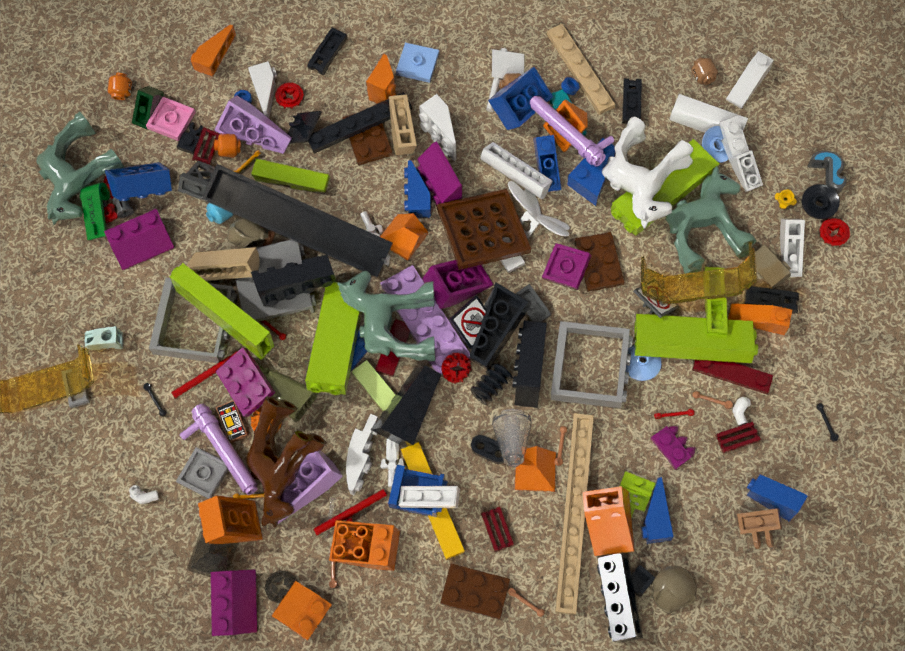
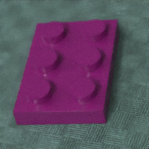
[215,347,275,417]

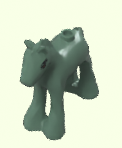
[36,111,124,225]
[666,166,757,277]
[338,271,435,362]

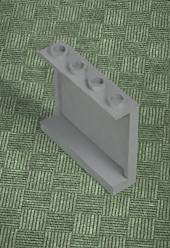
[236,240,316,322]

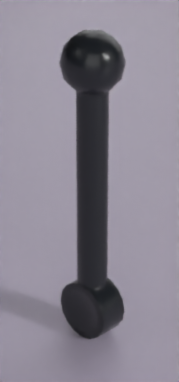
[143,383,167,417]
[816,403,839,442]

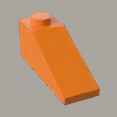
[191,25,236,77]
[728,304,792,335]

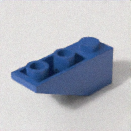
[533,135,561,192]
[404,160,431,218]

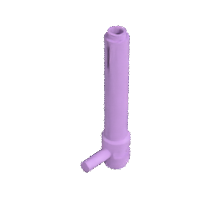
[530,96,614,167]
[180,404,257,495]

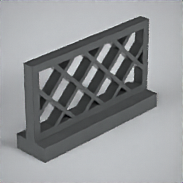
[178,161,215,201]

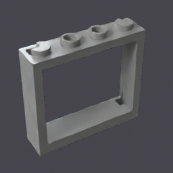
[149,278,237,363]
[551,321,633,408]

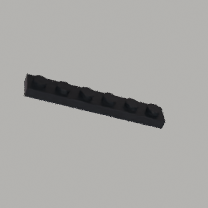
[308,92,412,154]

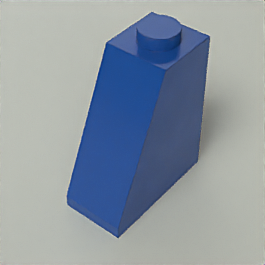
[747,474,808,521]

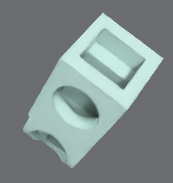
[85,326,123,350]

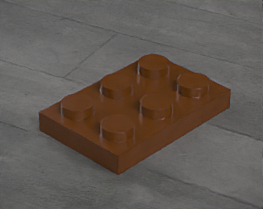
[342,113,393,166]
[574,232,624,292]
[440,564,510,620]

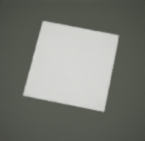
[492,49,524,79]

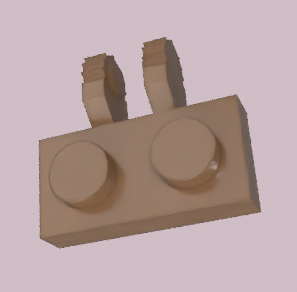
[737,508,782,549]

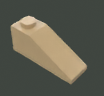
[389,95,417,155]

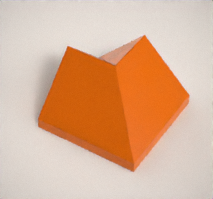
[543,100,588,152]
[380,214,429,260]
[515,446,556,492]

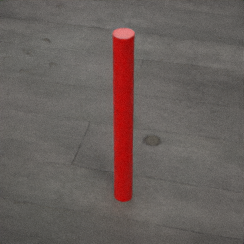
[171,351,238,398]
[313,489,387,536]

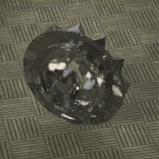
[264,570,297,603]

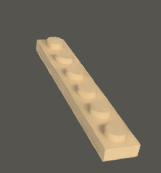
[547,24,615,115]

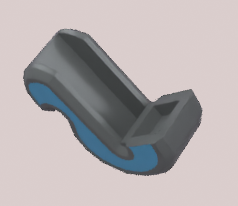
[807,150,847,194]

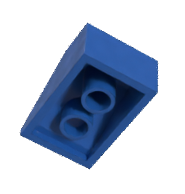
[488,67,553,130]

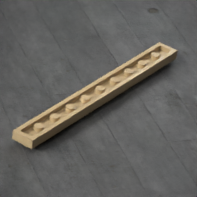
[555,413,594,615]

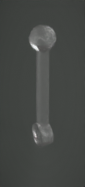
[323,497,336,539]

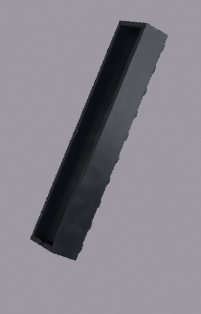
[202,164,393,278]

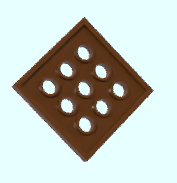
[436,189,531,270]

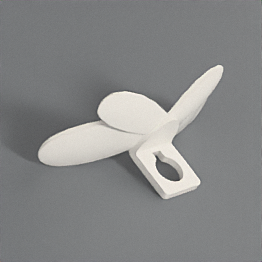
[508,181,570,238]

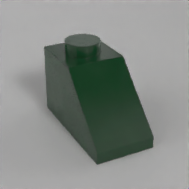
[132,86,164,129]

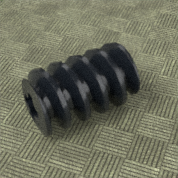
[470,364,513,406]

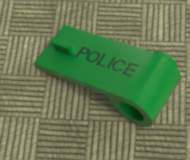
[80,183,110,241]

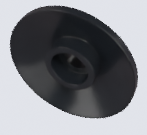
[801,184,840,219]

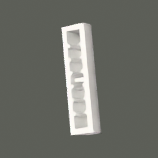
[670,94,748,133]
[481,142,552,199]

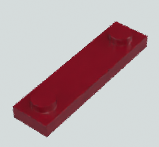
[692,360,773,395]

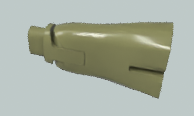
[258,365,318,422]

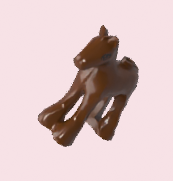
[247,396,327,527]

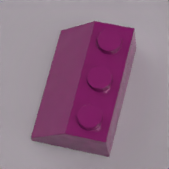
[416,141,462,206]
[104,209,174,270]
[210,569,258,636]

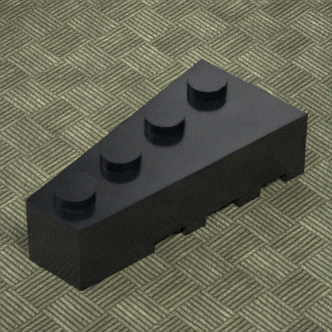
[251,254,336,306]
[469,282,530,370]
[512,320,547,408]
[370,365,441,447]

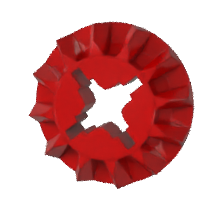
[275,83,303,109]
[819,218,850,247]
[441,352,472,384]

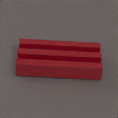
[192,127,220,165]
[715,422,761,454]
[481,507,514,552]

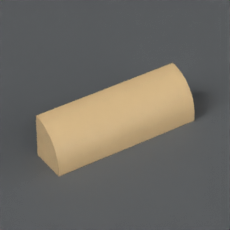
[186,247,260,281]

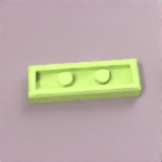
[351,360,395,411]

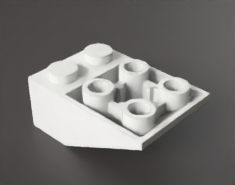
[419,94,456,161]

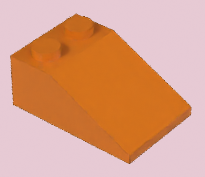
[198,495,263,544]

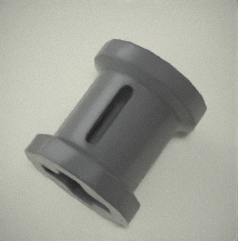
[112,197,134,218]

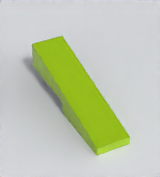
[251,159,330,193]
[703,267,728,335]

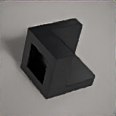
[632,565,655,597]

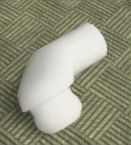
[129,485,159,504]

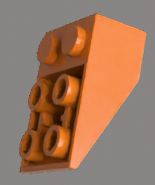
[583,486,635,556]
[329,520,400,571]

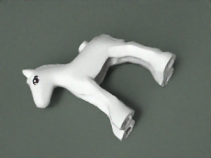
[602,117,693,228]

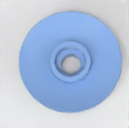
[702,126,728,163]
[625,346,661,381]

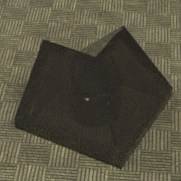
[186,531,239,577]

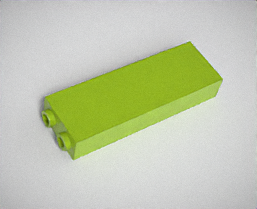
[611,139,719,236]
[169,263,274,360]
[305,282,362,395]
[634,314,758,363]

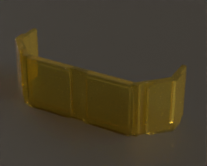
[641,242,757,304]
[0,344,94,414]

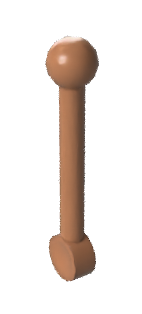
[693,391,733,409]
[555,426,567,466]
[329,547,337,588]
[507,588,545,617]

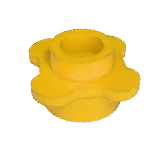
[774,189,797,209]

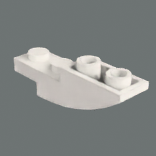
[719,115,763,192]
[346,414,378,496]

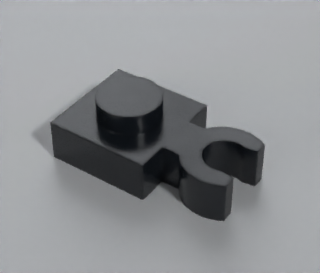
[176,122,203,154]

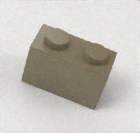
[747,244,791,289]

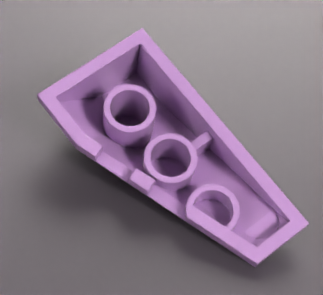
[214,95,292,154]
[278,451,343,524]

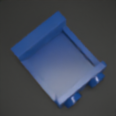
[388,465,448,517]

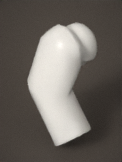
[732,397,751,426]

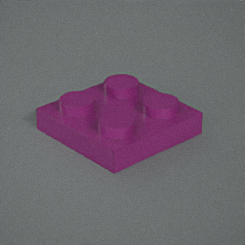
[542,243,592,290]

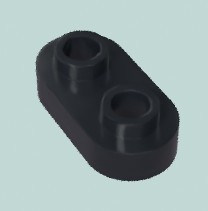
[471,435,509,464]

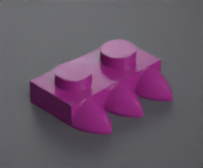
[651,426,696,470]

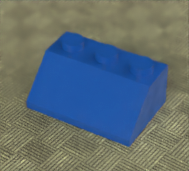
[105,162,172,201]

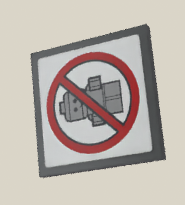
[633,281,679,318]

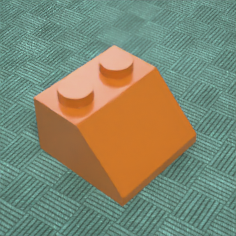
[366,54,397,104]
[271,581,332,640]

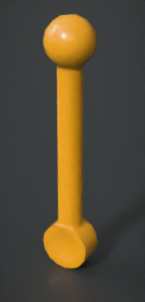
[234,150,261,173]
[233,493,264,499]

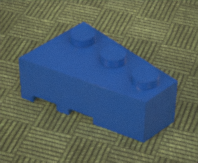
[567,138,616,206]

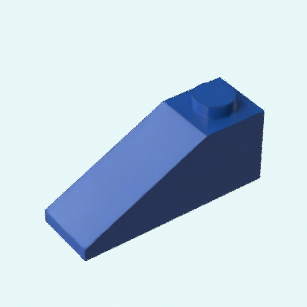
[641,477,674,544]

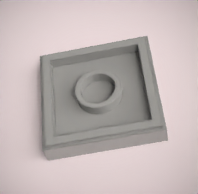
[176,447,228,499]

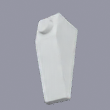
[726,51,774,108]
[248,61,277,118]
[780,219,805,277]

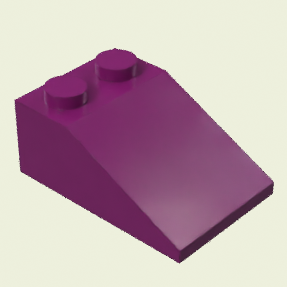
[422,260,493,309]

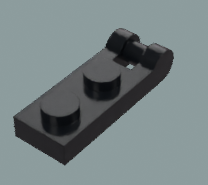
[307,27,347,75]
[622,78,642,124]
[744,285,799,314]

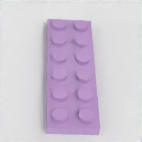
[380,265,470,375]

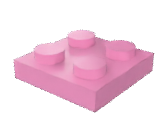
[146,97,196,141]

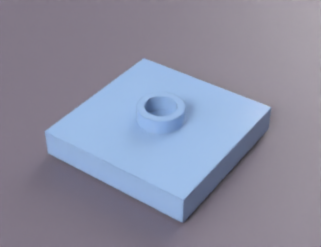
[396,43,439,83]

